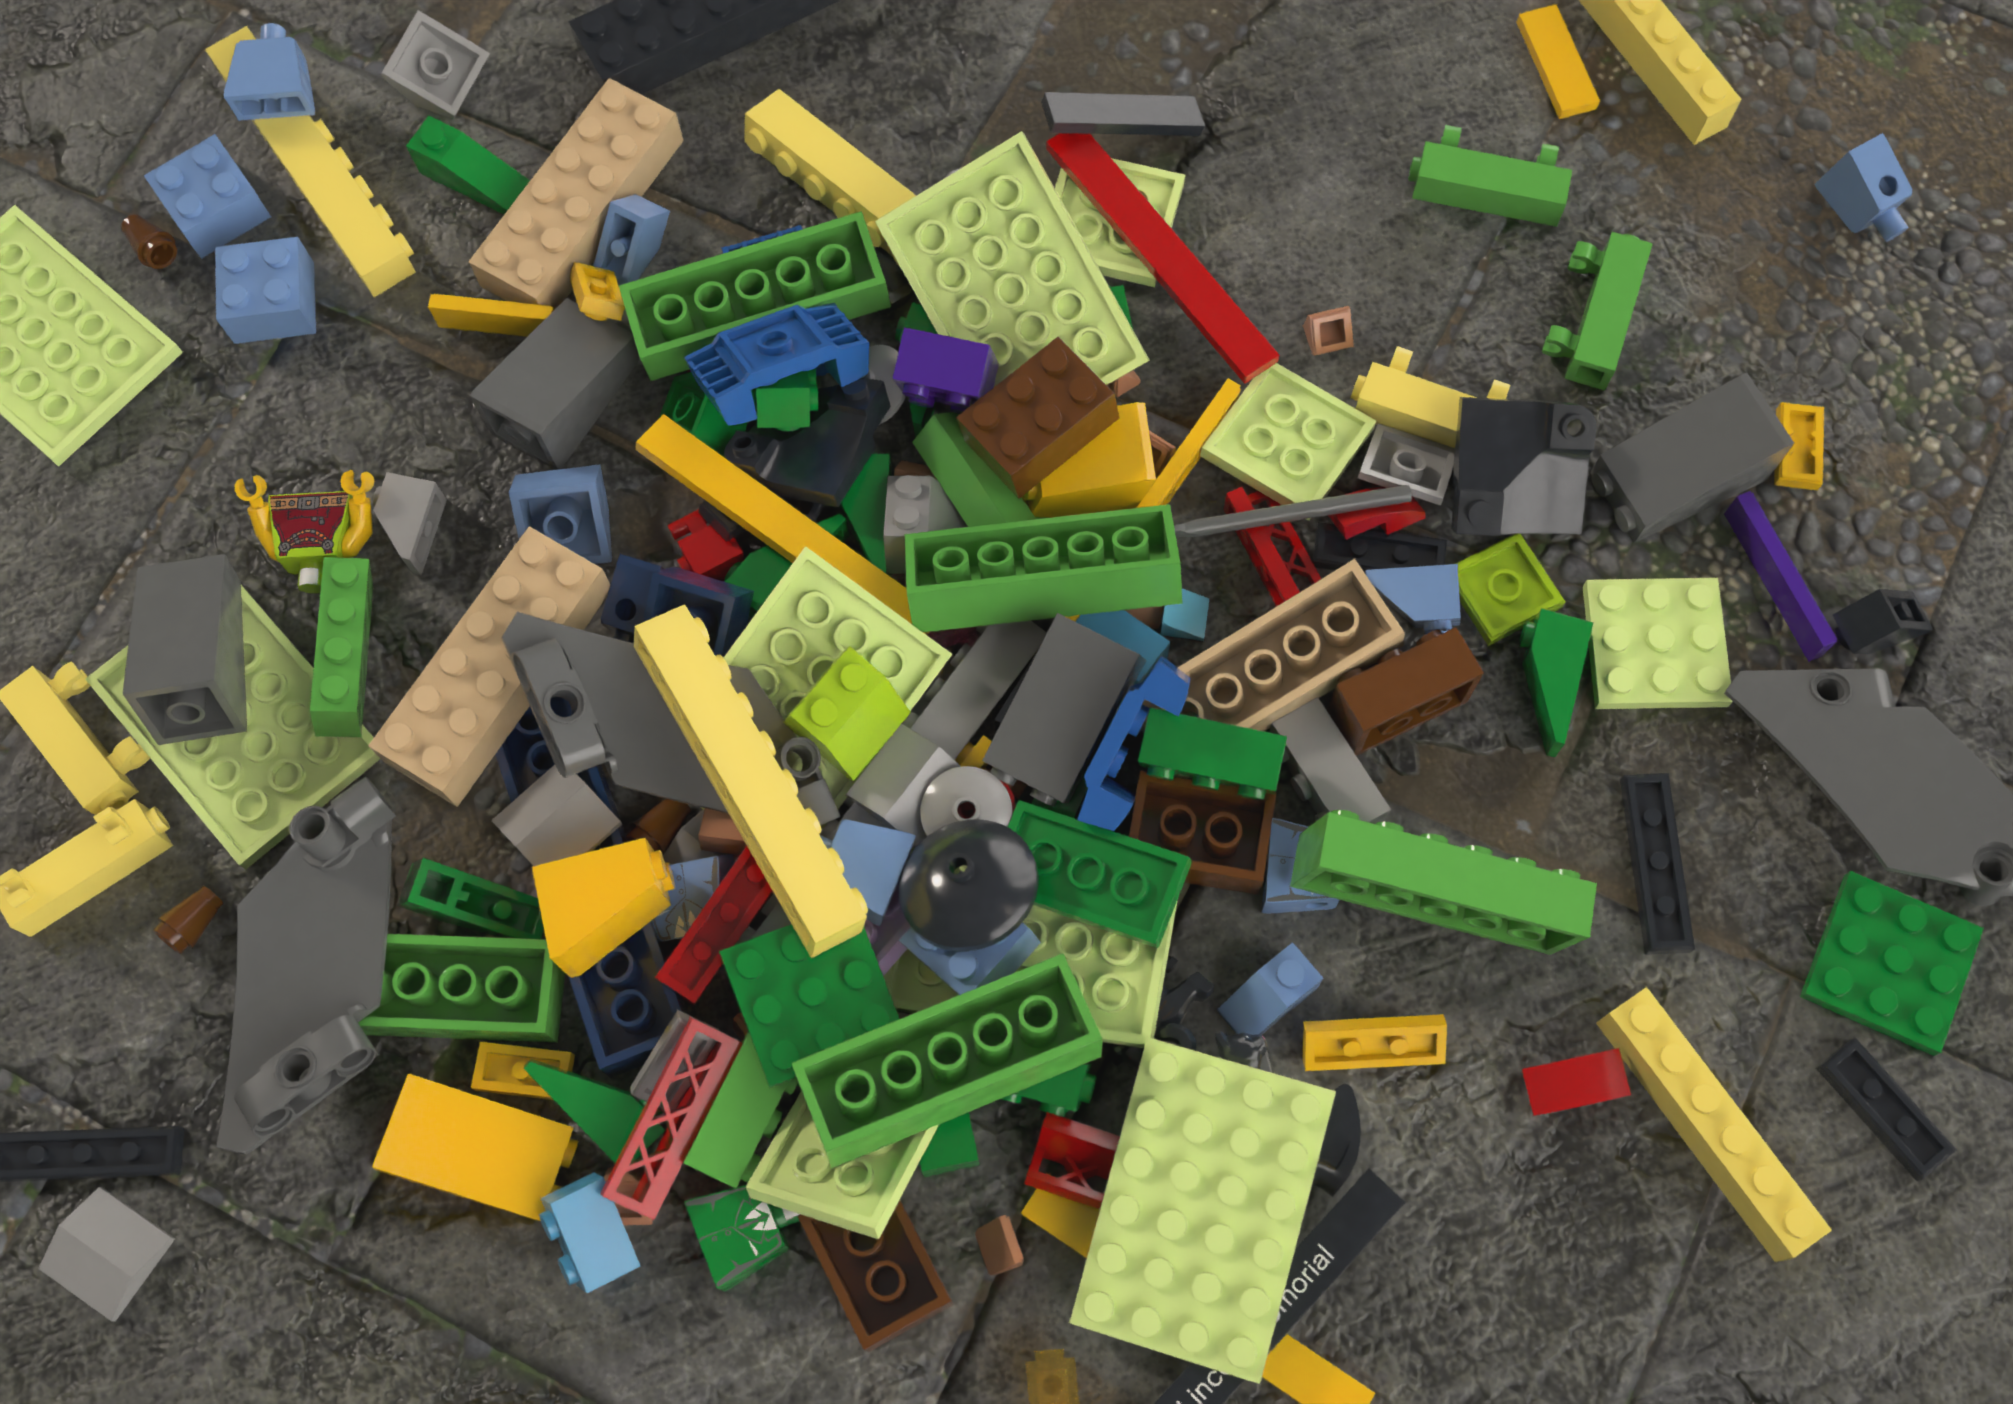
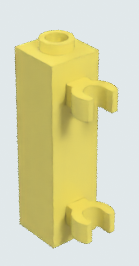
[1350,346,1510,448]
[0,661,150,815]
[0,799,173,937]

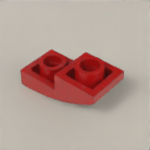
[1328,487,1426,539]
[1522,1048,1632,1116]

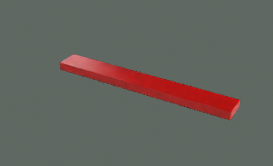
[1046,133,1280,384]

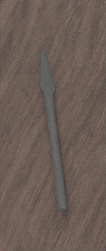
[1174,485,1412,538]

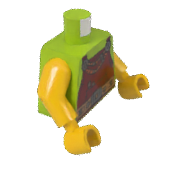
[234,470,375,593]

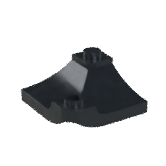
[724,377,891,508]
[1451,397,1596,536]

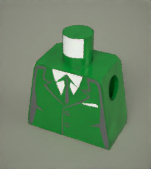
[684,1185,800,1292]

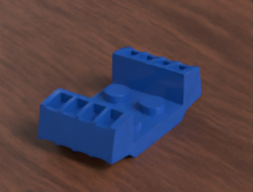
[684,303,869,426]
[1077,656,1191,831]

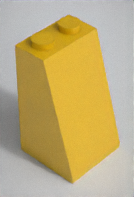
[372,1073,578,1221]

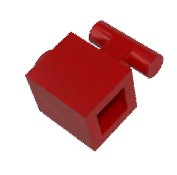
[667,509,745,582]

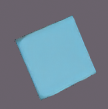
[1161,589,1209,641]

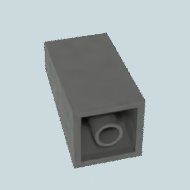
[469,298,640,470]
[1590,372,1794,543]
[123,554,247,745]
[982,613,1147,807]

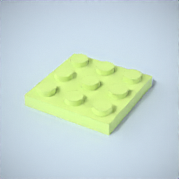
[1055,158,1185,287]
[1200,363,1377,521]
[1583,578,1733,709]
[746,1091,939,1239]

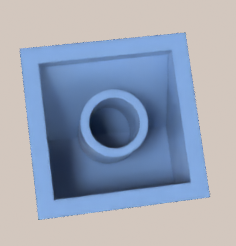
[509,465,612,564]
[1366,564,1461,635]

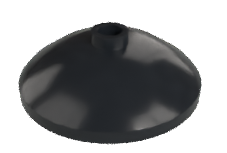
[899,819,1039,952]

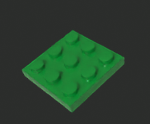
[1800,871,1984,1056]
[719,924,900,1088]

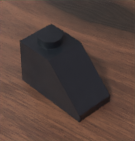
[1833,589,1933,654]

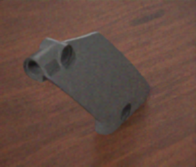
[502,612,841,826]
[1724,669,2013,906]
[216,777,396,1155]

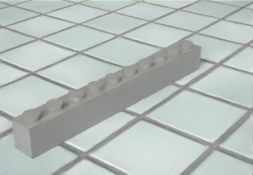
[736,620,1047,945]

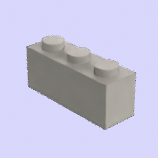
[1269,697,1391,824]

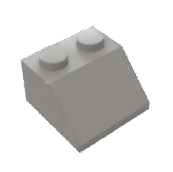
[884,475,968,574]

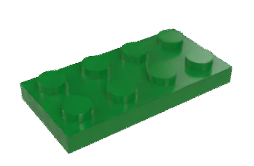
[1008,800,1192,949]

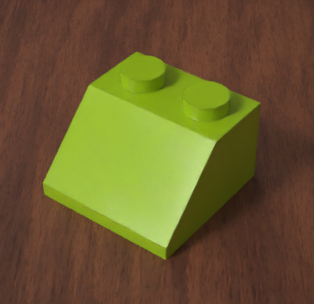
[783,646,911,781]

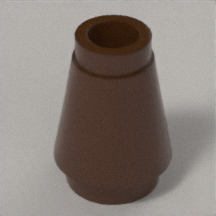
[121,214,177,269]
[626,799,692,855]
[152,886,224,954]

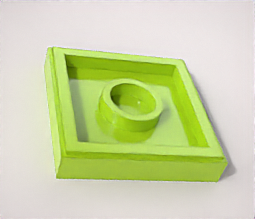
[1456,533,1566,646]

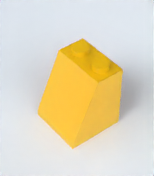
[1022,402,1156,518]
[532,838,675,978]

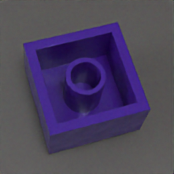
[892,327,999,414]

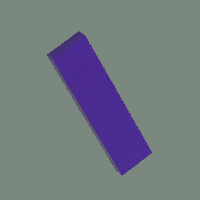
[1724,491,1837,662]

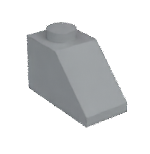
[373,472,447,576]

